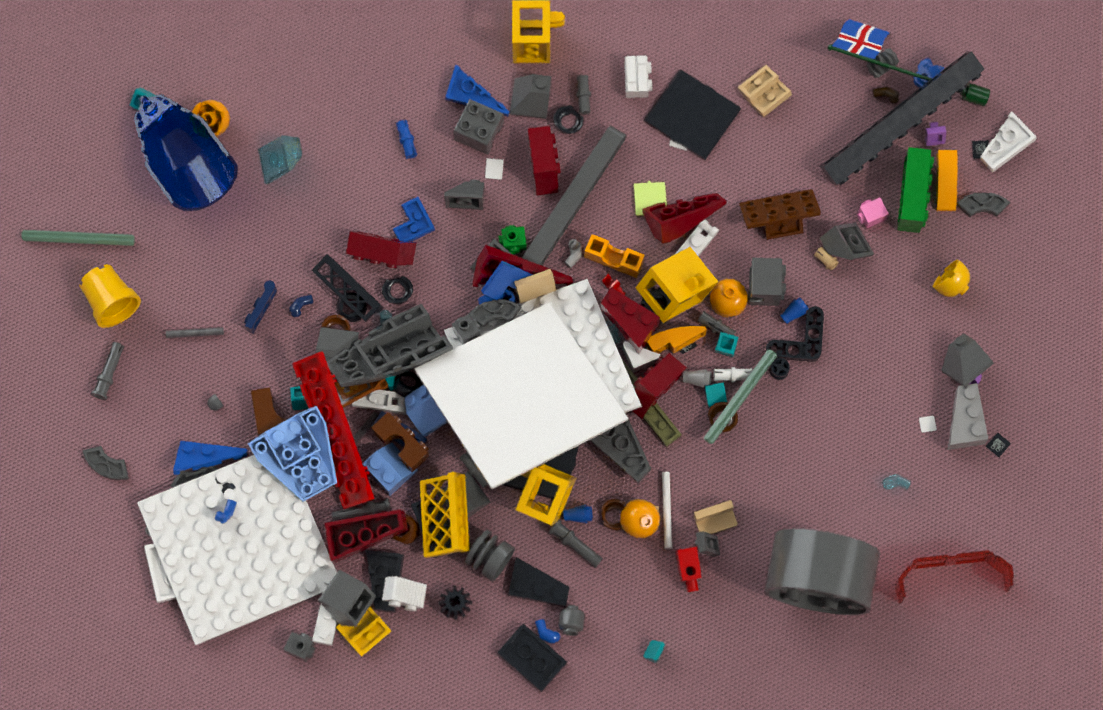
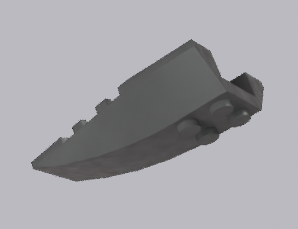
[327,304,453,387]

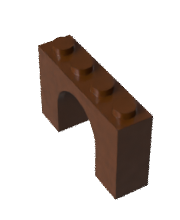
[251,387,285,436]

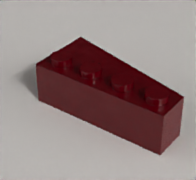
[325,509,408,563]

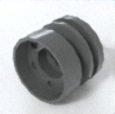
[465,529,515,582]

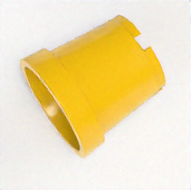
[79,264,141,328]

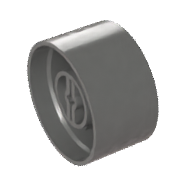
[764,529,880,615]

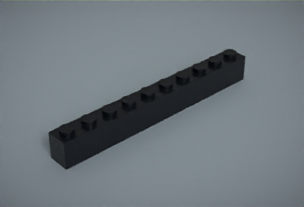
[820,51,985,185]

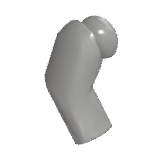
[564,239,582,268]

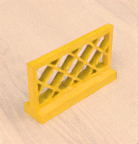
[420,472,470,558]

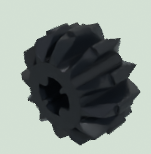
[439,586,472,620]

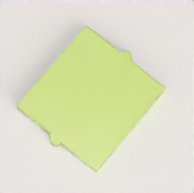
[634,181,667,216]

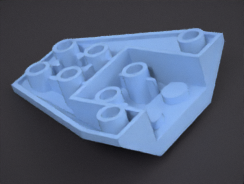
[248,406,337,502]

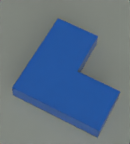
[393,197,435,242]
[481,261,532,300]

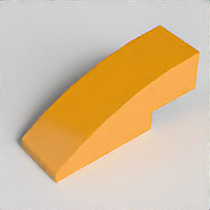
[936,150,957,211]
[645,326,707,354]

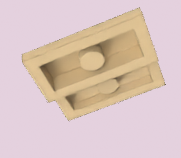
[738,65,792,117]
[514,269,556,304]

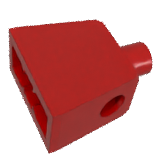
[675,547,702,592]

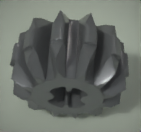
[866,48,899,78]

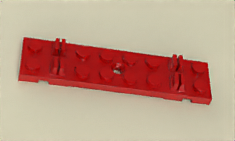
[292,351,375,510]

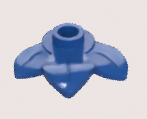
[914,58,945,88]

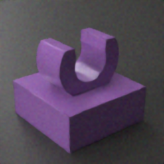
[925,122,946,146]

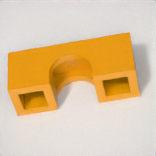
[584,234,645,278]

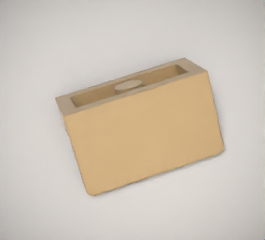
[694,500,737,534]

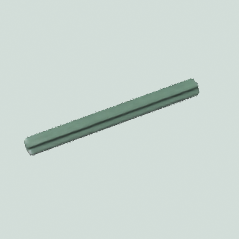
[22,230,135,246]
[704,350,777,444]

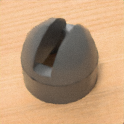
[207,394,224,411]

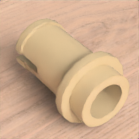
[814,247,839,270]

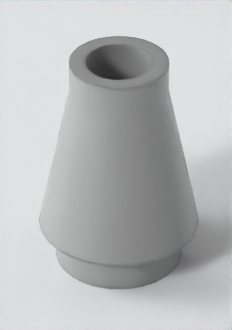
[683,369,712,388]

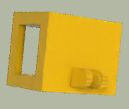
[512,0,565,63]
[635,247,718,323]
[516,464,577,525]

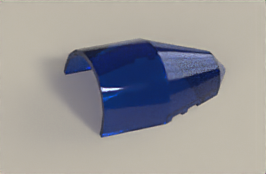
[134,94,238,211]

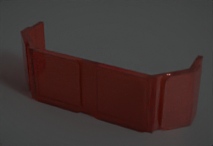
[894,550,1014,604]

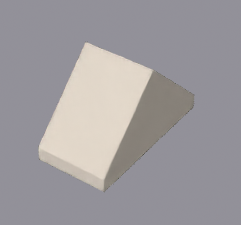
[623,341,660,373]

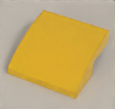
[336,607,391,657]

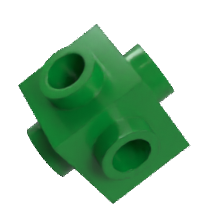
[498,225,526,254]

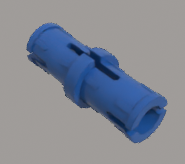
[396,120,417,159]

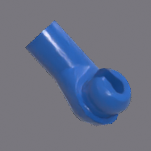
[535,619,560,644]

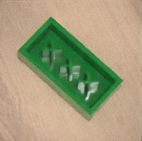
[897,147,934,233]

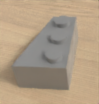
[947,383,988,450]

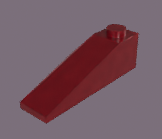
[642,193,727,244]

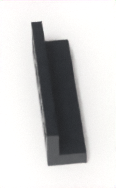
[312,254,384,322]

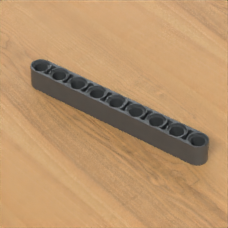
[522,125,627,266]

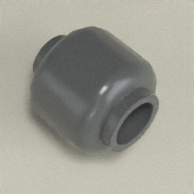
[558,605,585,636]

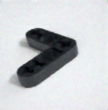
[766,306,824,362]

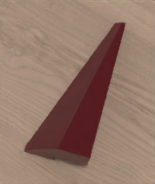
[472,245,573,287]

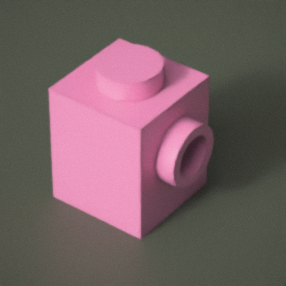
[857,197,889,229]

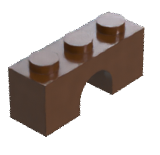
[371,412,429,472]

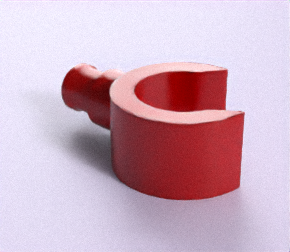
[602,274,626,295]

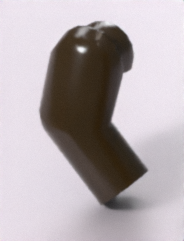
[873,87,900,104]

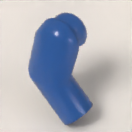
[215,499,237,524]

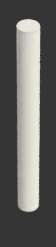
[662,472,672,549]

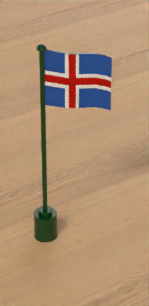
[827,19,990,107]

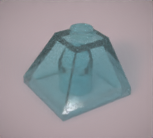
[258,135,303,184]

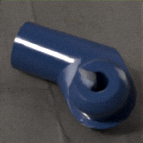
[289,294,314,317]

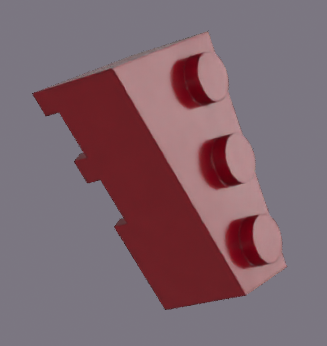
[527,126,561,196]

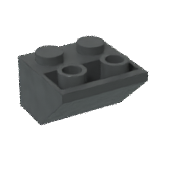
[318,570,376,627]

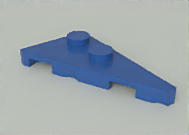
[445,65,510,117]
[173,441,248,475]

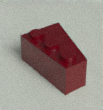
[346,231,417,268]
[600,287,660,354]
[631,353,687,419]

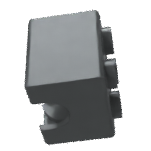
[453,99,504,155]
[749,258,786,306]

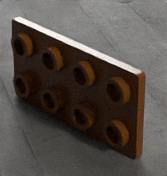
[739,189,821,240]

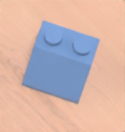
[404,385,448,437]
[363,443,418,496]

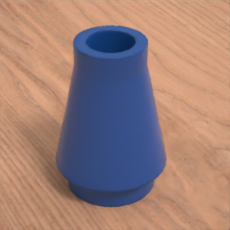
[780,297,809,324]
[564,504,593,524]

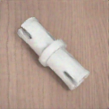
[713,367,753,382]

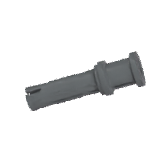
[91,342,125,400]
[331,498,391,521]
[548,519,603,568]

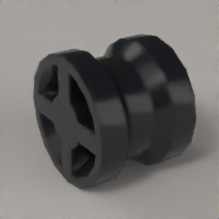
[770,358,790,380]

